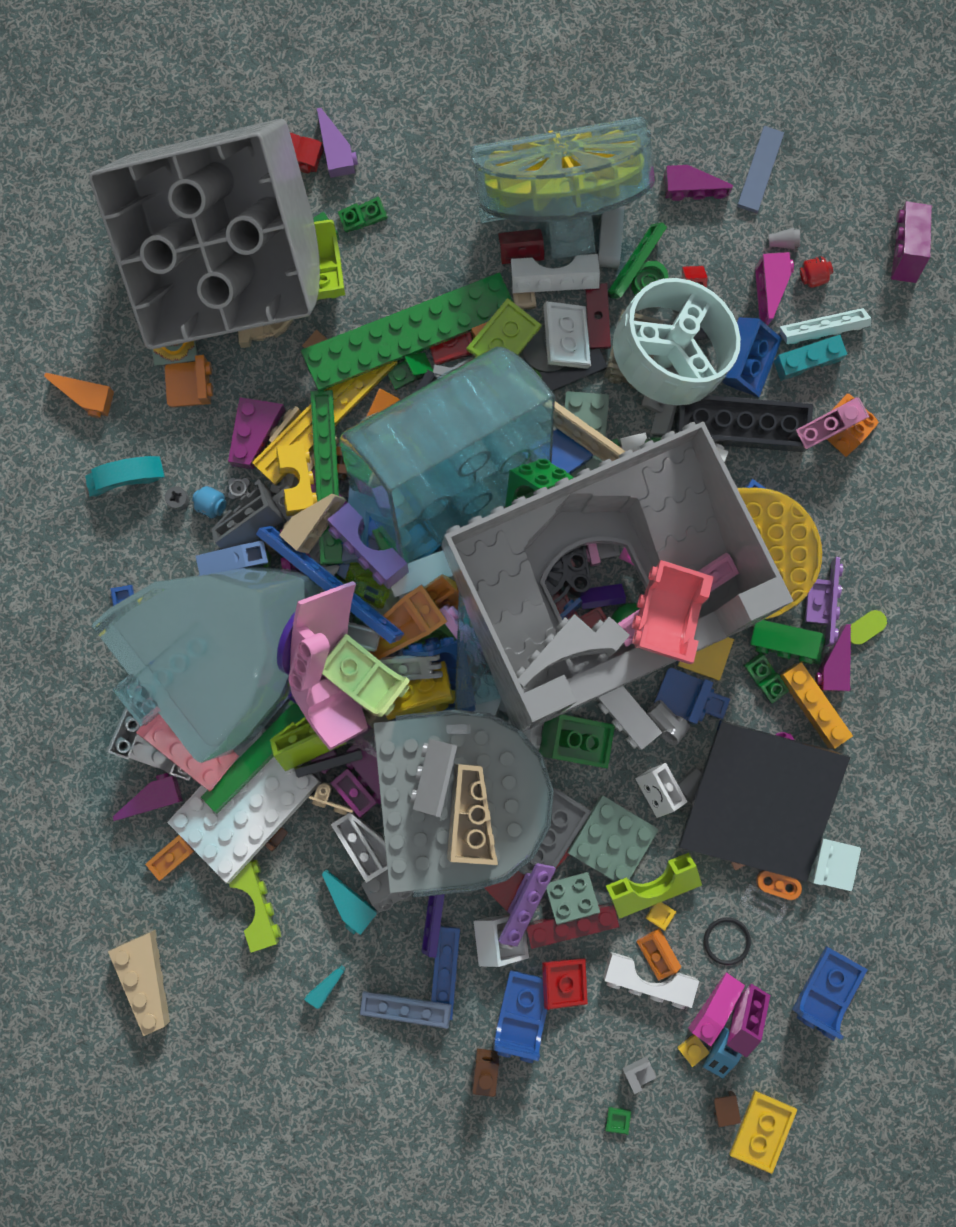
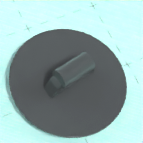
[523,325,565,372]

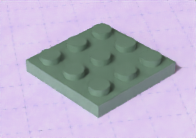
[567,795,659,882]

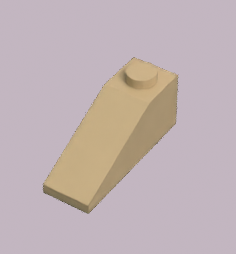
[280,494,346,554]

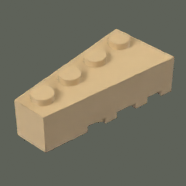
[447,764,498,865]
[108,929,170,1036]

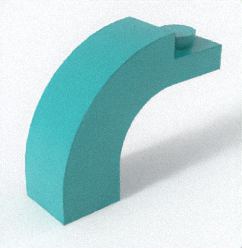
[85,456,165,497]

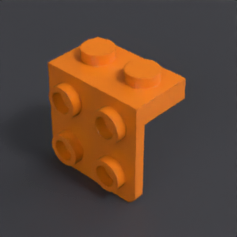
[165,355,213,407]
[827,394,879,457]

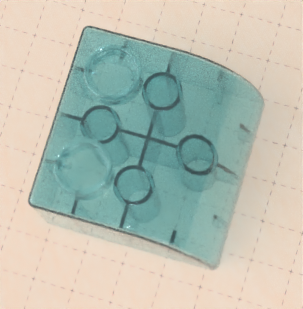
[340,346,555,563]

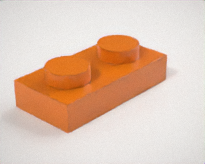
[145,835,195,881]

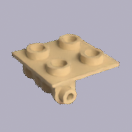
[309,783,353,815]

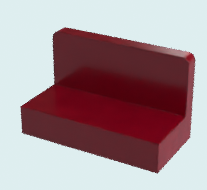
[498,229,544,264]

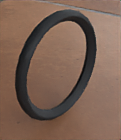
[704,917,751,965]

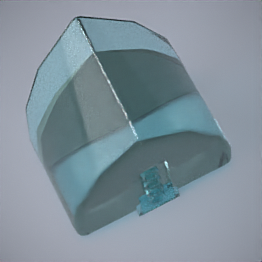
[92,566,321,763]

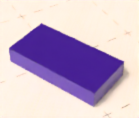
[579,584,626,609]

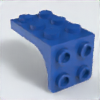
[402,637,476,713]
[792,946,868,1041]
[493,970,547,1063]

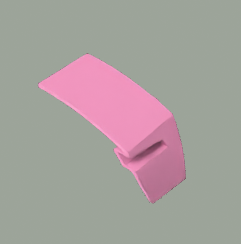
[288,581,368,750]

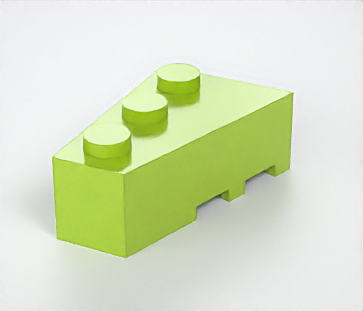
[270,717,347,771]

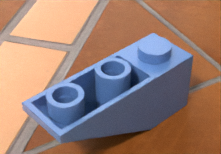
[195,540,268,578]

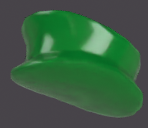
[631,261,668,296]

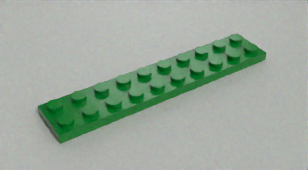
[301,273,514,392]

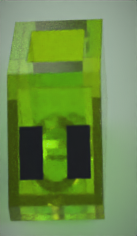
[345,562,390,609]

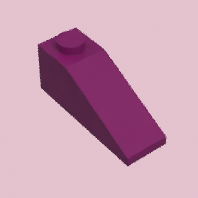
[815,624,851,692]
[113,773,183,821]

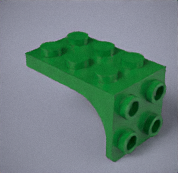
[505,459,573,508]

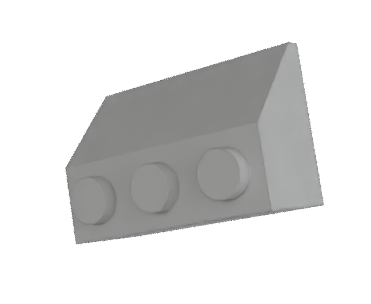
[410,739,457,817]

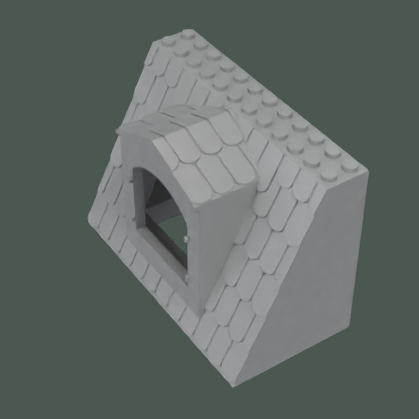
[441,421,793,734]

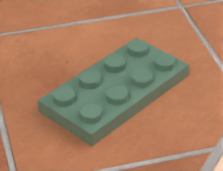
[564,391,609,477]

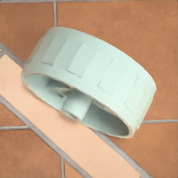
[613,278,741,405]

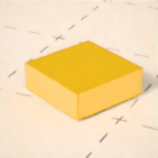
[645,902,676,931]

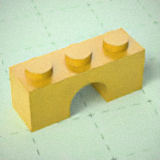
[276,443,317,517]

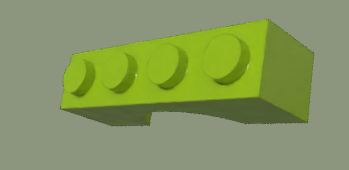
[606,852,702,919]
[229,858,281,953]

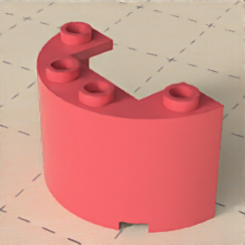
[632,560,714,664]

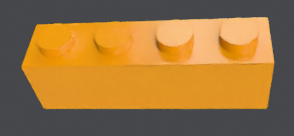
[780,662,853,749]

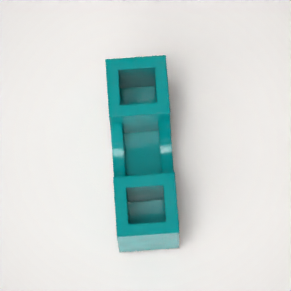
[773,335,848,381]

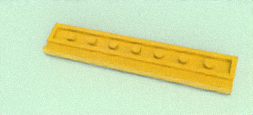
[252,361,398,486]

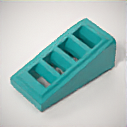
[304,965,345,1009]

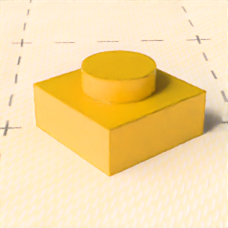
[677,1034,710,1067]

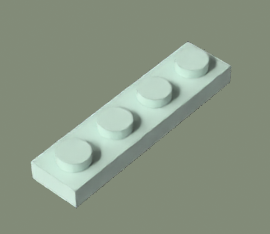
[780,308,871,344]

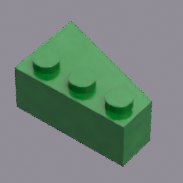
[750,620,826,665]

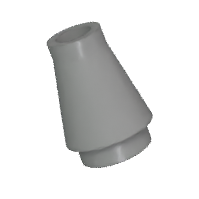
[769,227,800,249]

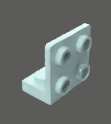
[807,838,861,891]

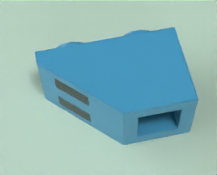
[703,1027,742,1078]

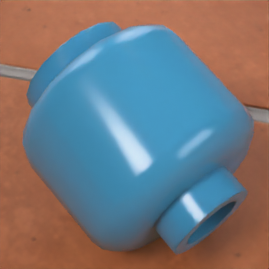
[192,486,227,518]

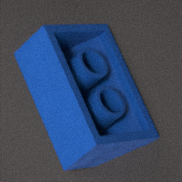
[722,317,782,397]

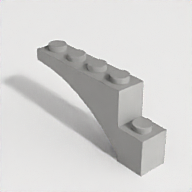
[516,614,630,688]

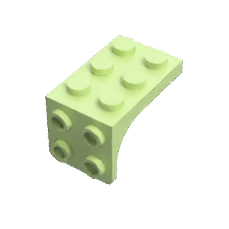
[322,634,410,717]

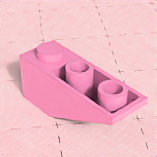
[796,397,869,449]

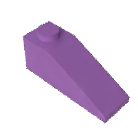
[317,108,358,178]

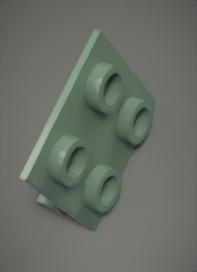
[546,872,600,925]

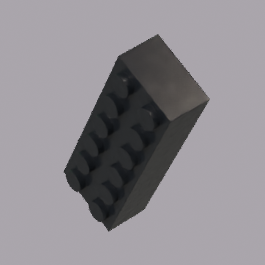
[675,395,813,452]

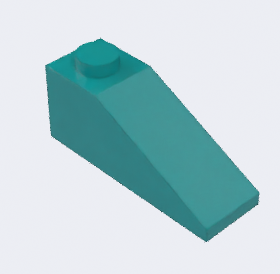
[322,869,378,935]

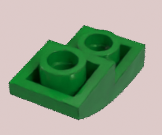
[338,196,388,232]
[743,653,789,704]

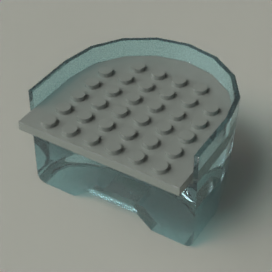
[374,710,554,897]

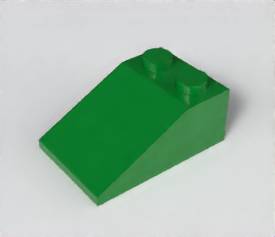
[538,714,615,769]

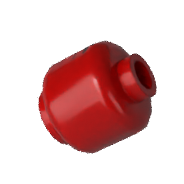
[799,256,833,288]

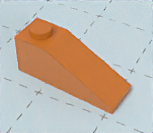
[44,373,114,418]

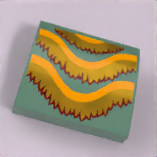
[152,340,198,366]

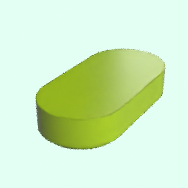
[851,610,887,645]

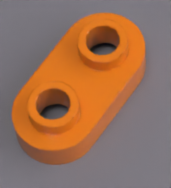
[756,870,802,900]

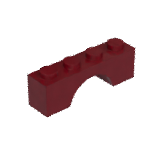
[526,902,619,949]

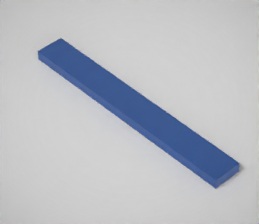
[256,526,404,644]

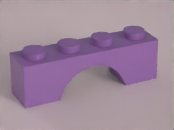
[327,503,409,589]

